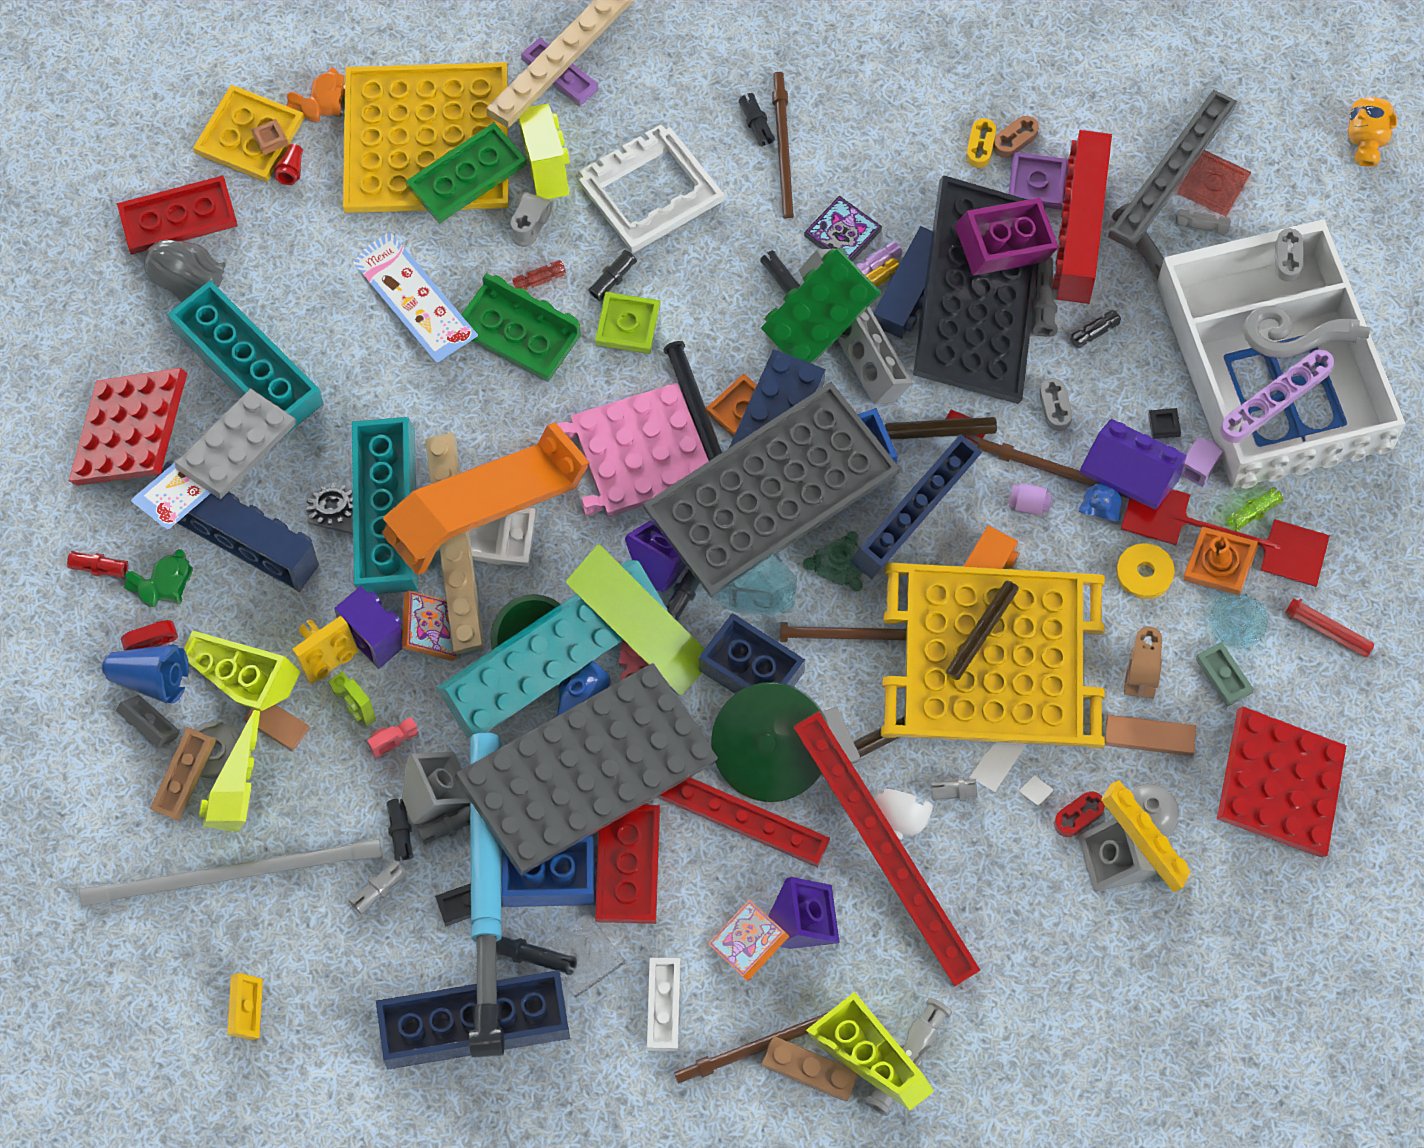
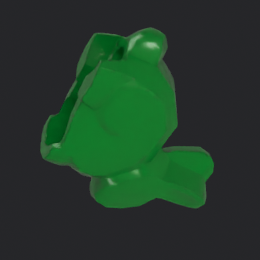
[124,549,193,607]

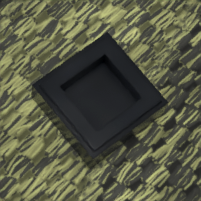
[1148,408,1181,439]

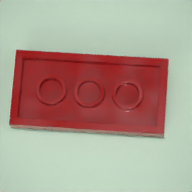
[117,175,238,255]
[595,805,660,924]

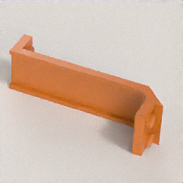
[382,422,590,575]

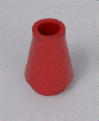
[274,144,303,185]

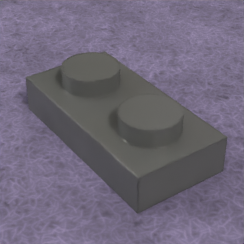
[116,695,180,747]

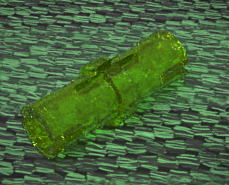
[1226,487,1284,532]

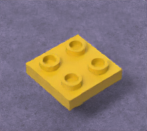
[292,616,359,685]

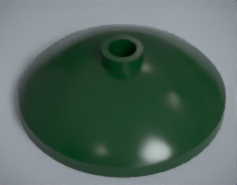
[490,594,561,650]

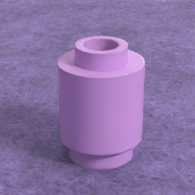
[1009,483,1052,516]

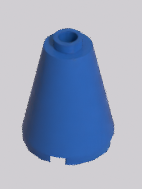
[102,644,189,703]

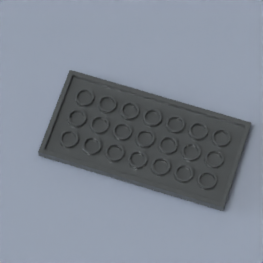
[643,382,900,597]
[455,663,718,876]

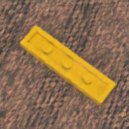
[1101,780,1191,893]

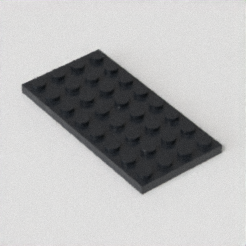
[913,175,1046,404]

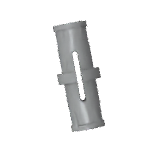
[349,861,407,915]

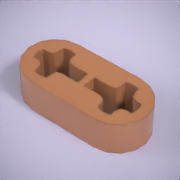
[993,116,1039,158]

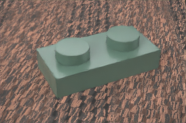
[1196,642,1254,707]

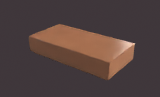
[244,704,310,752]

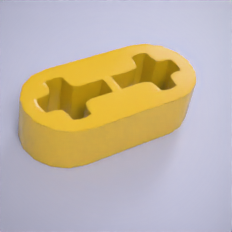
[966,118,996,168]

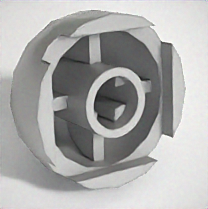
[1130,783,1179,838]

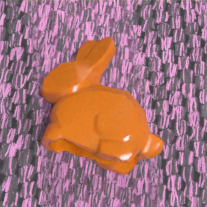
[286,67,345,123]

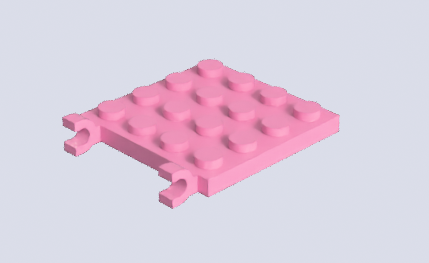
[557,383,709,517]

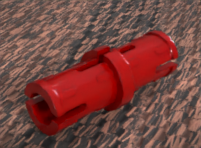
[67,551,129,579]

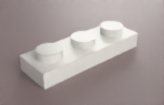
[647,958,680,1051]

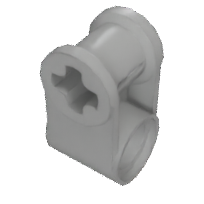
[510,192,553,247]

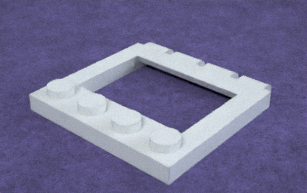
[578,125,725,254]

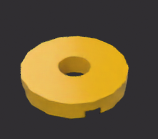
[1116,543,1175,599]

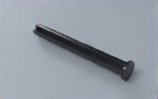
[663,341,722,461]

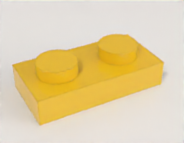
[227,973,263,1040]

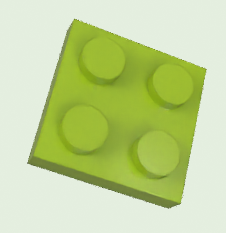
[595,292,661,354]

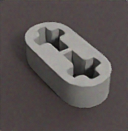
[1275,228,1303,282]
[1039,378,1072,431]

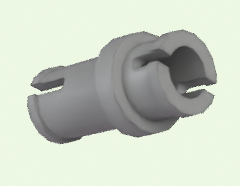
[931,777,977,801]

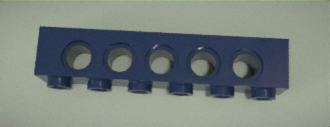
[850,434,982,580]

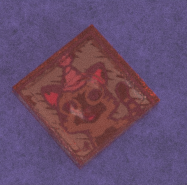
[1177,150,1251,217]

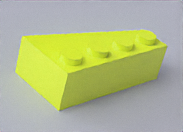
[806,992,934,1111]

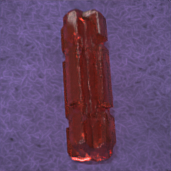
[512,260,566,290]

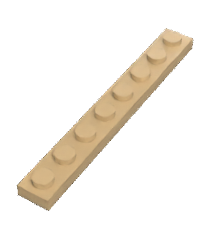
[487,0,634,128]
[425,432,485,655]

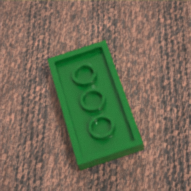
[406,122,528,224]

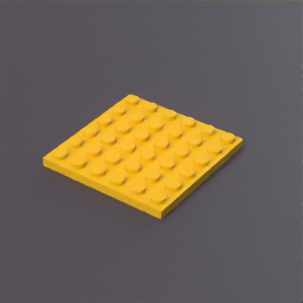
[343,62,509,213]

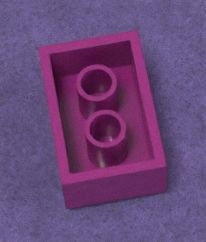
[955,198,1059,276]

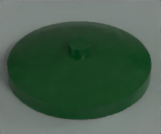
[711,682,828,802]

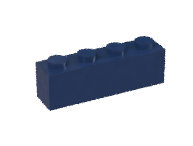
[873,226,932,339]

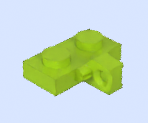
[328,671,376,727]

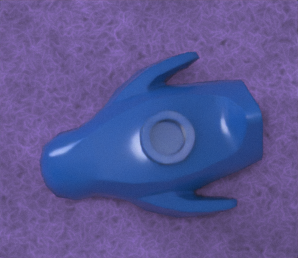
[556,661,611,717]

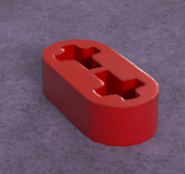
[121,620,178,650]
[1054,791,1105,837]

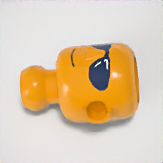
[1347,97,1397,167]

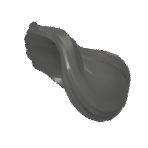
[144,239,226,303]

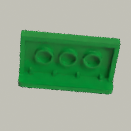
[761,248,881,364]
[461,273,581,382]

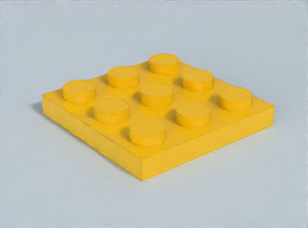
[193,84,305,183]

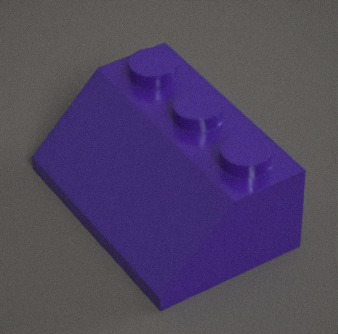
[1079,419,1187,510]

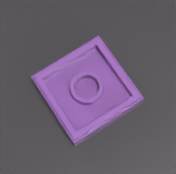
[1008,152,1068,210]

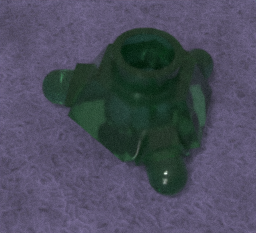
[802,531,863,592]

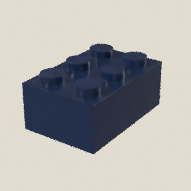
[699,613,805,694]

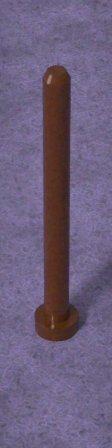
[780,622,906,642]

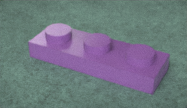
[521,38,598,106]

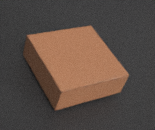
[251,119,289,155]

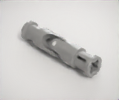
[864,998,952,1116]

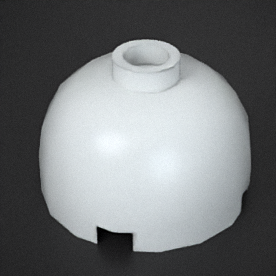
[874,788,933,841]

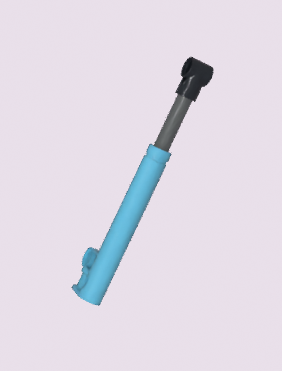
[469,733,505,1058]

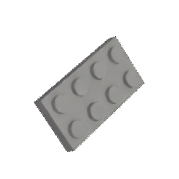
[175,388,295,500]

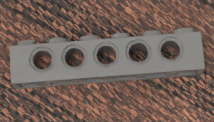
[798,249,913,405]

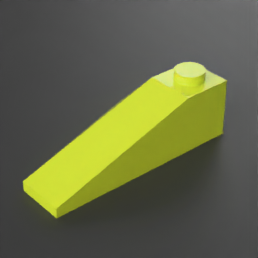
[184,630,301,711]
[199,710,260,832]

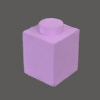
[1181,436,1223,487]

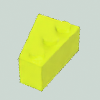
[518,103,570,199]

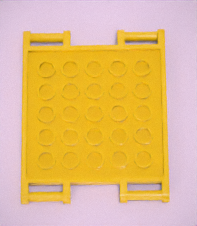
[881,563,1105,748]

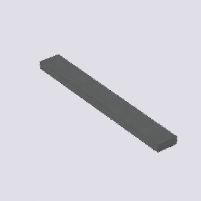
[1108,89,1237,249]

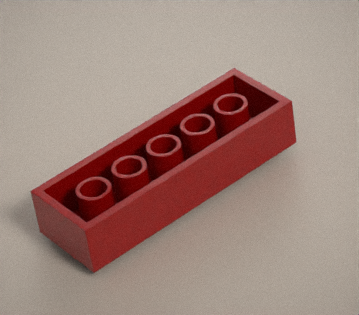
[1053,130,1112,304]

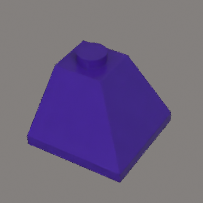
[625,520,686,592]
[768,877,840,949]

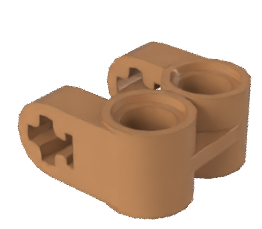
[1124,626,1163,699]

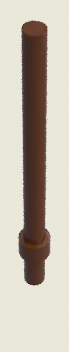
[772,72,794,219]
[977,438,1130,499]
[674,1012,828,1084]

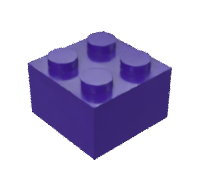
[334,586,403,669]

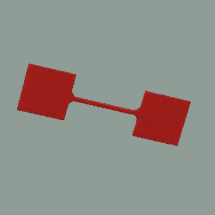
[1121,489,1330,587]

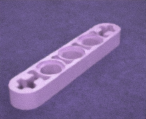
[1220,350,1334,443]

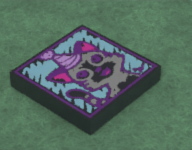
[804,195,882,262]

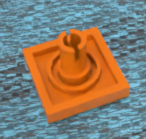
[1184,526,1258,596]

